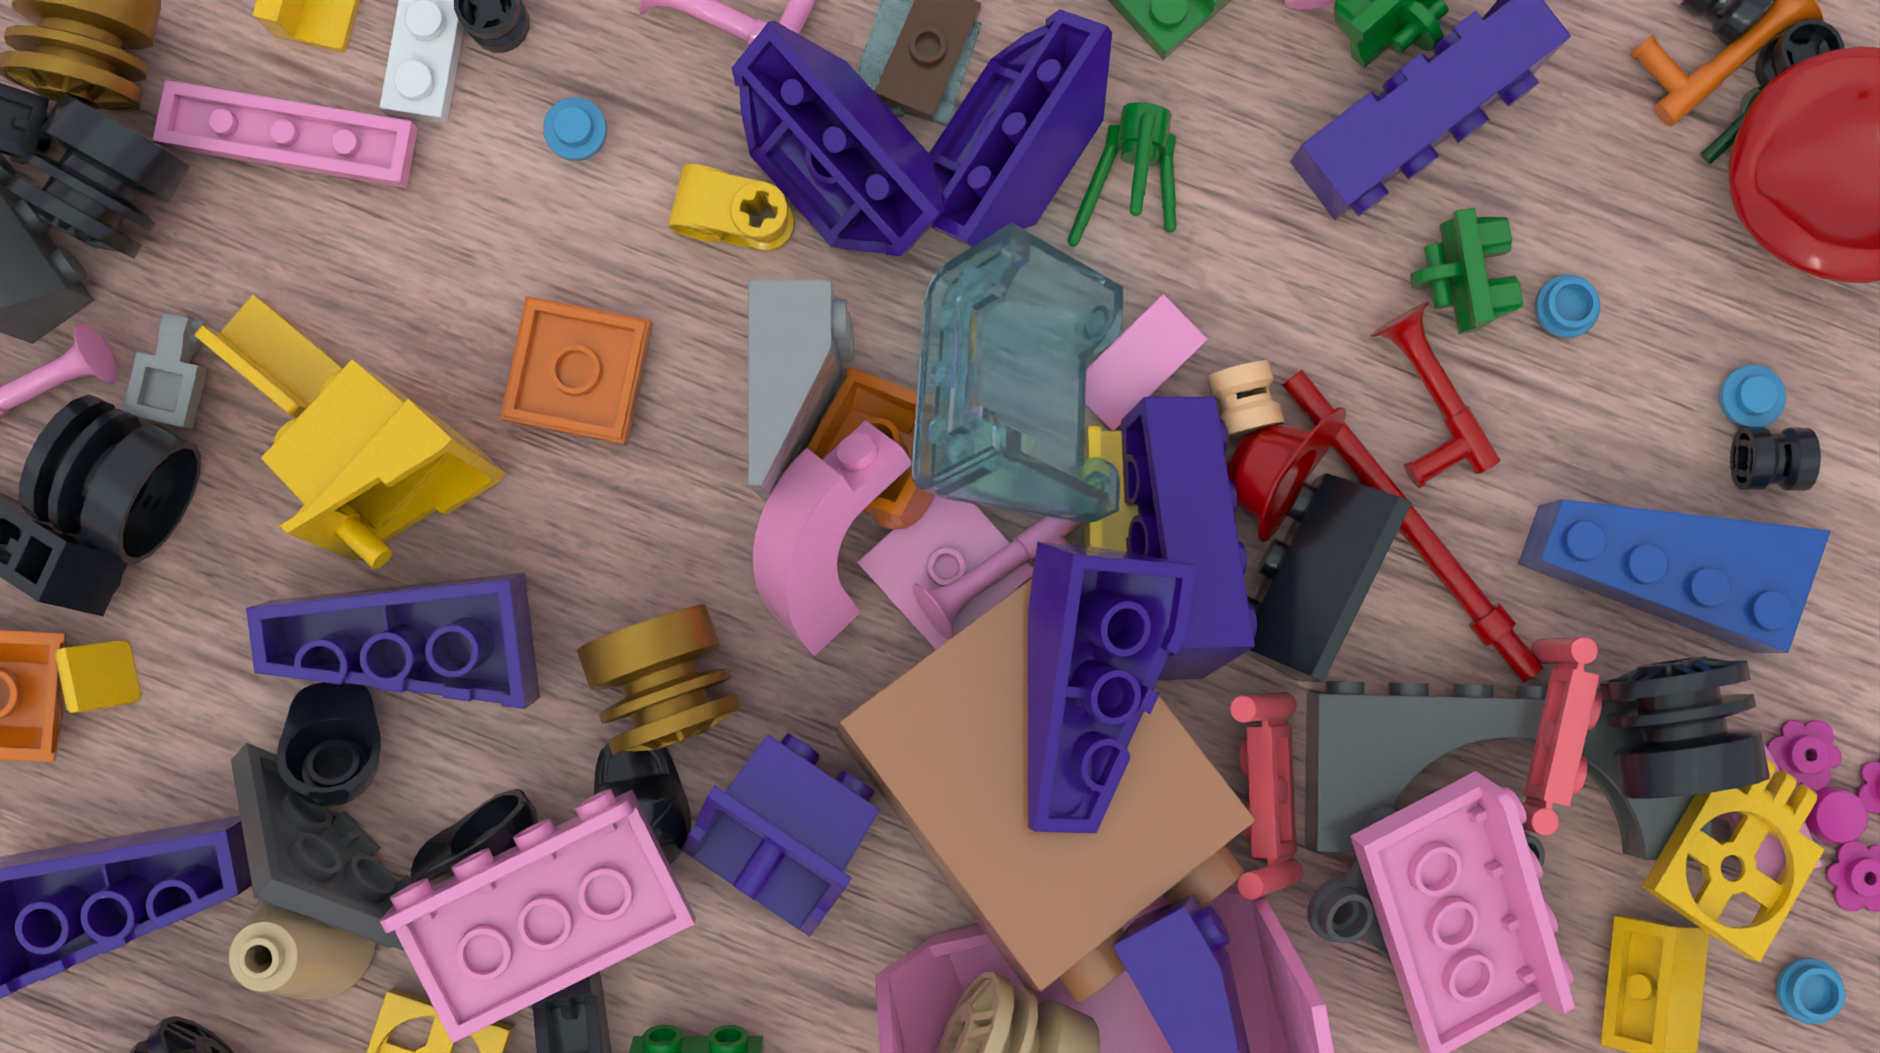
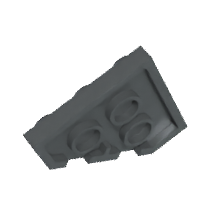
[231,743,412,951]

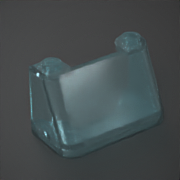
[912,222,1123,523]

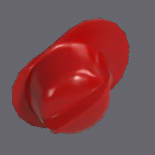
[1227,407,1346,542]

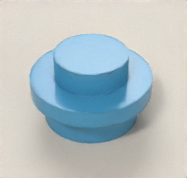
[543,97,607,161]
[1535,275,1600,338]
[1719,365,1786,427]
[1776,957,1846,1024]

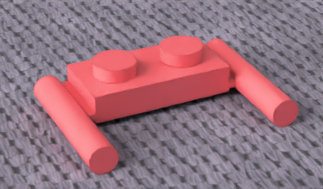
[1521,637,1602,836]
[1230,692,1304,900]

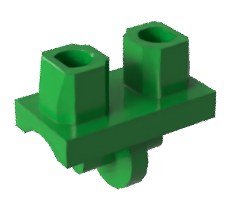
[1334,0,1449,68]
[1410,208,1523,334]

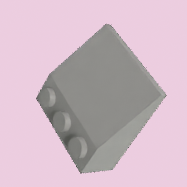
[748,279,854,502]

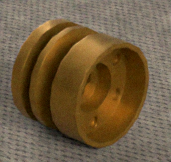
[0,0,161,112]
[576,604,743,755]

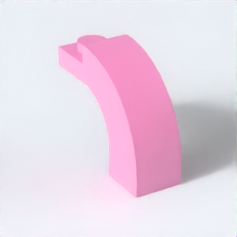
[753,420,913,656]

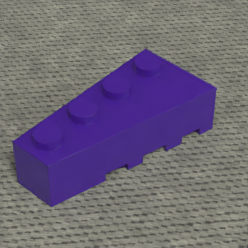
[0,816,252,999]

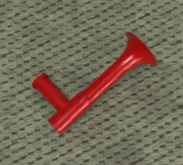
[1370,301,1500,489]

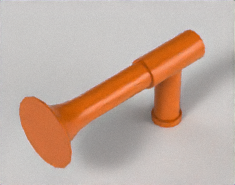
[1630,0,1824,126]

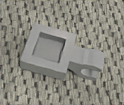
[123,312,208,429]

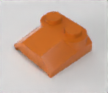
[807,367,964,529]
[0,630,66,762]

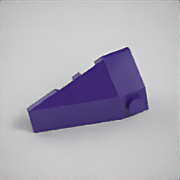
[1028,542,1197,833]

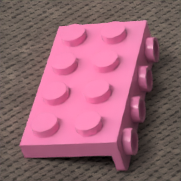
[1350,771,1575,1053]
[380,789,696,1044]

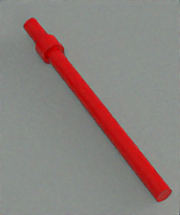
[1282,370,1543,683]

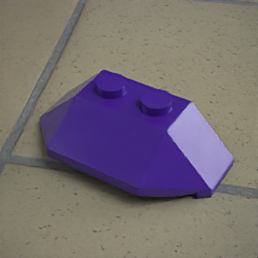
[929,9,1112,247]
[732,21,945,257]

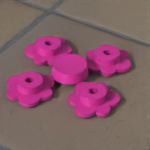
[1766,720,1880,912]

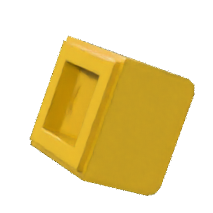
[55,641,141,713]

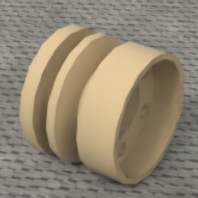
[936,972,1100,1053]

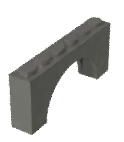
[1305,681,1711,861]

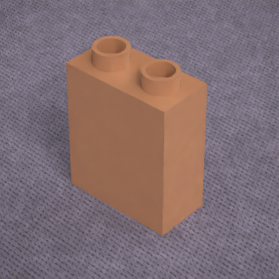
[837,579,1256,1003]

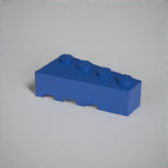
[1518,499,1831,653]

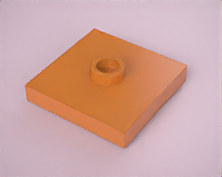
[499,296,653,446]

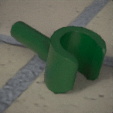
[1700,87,1764,164]

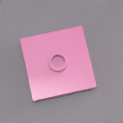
[857,478,1034,650]

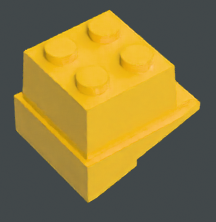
[261,359,507,570]

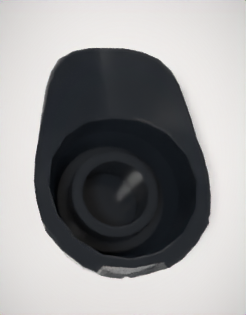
[277,682,381,806]
[594,743,691,864]
[410,789,538,884]

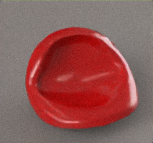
[1729,46,1880,283]

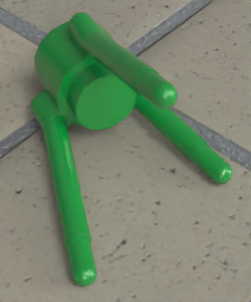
[1067,102,1176,247]

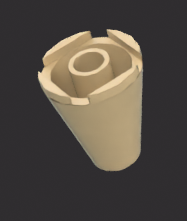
[229,900,378,1001]

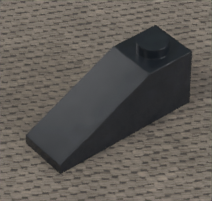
[0,492,128,617]

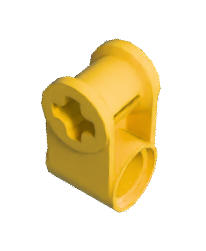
[668,163,795,252]

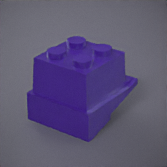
[682,733,880,937]

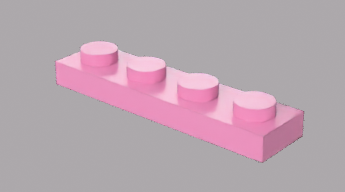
[152,80,418,189]

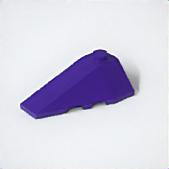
[1113,894,1250,1053]

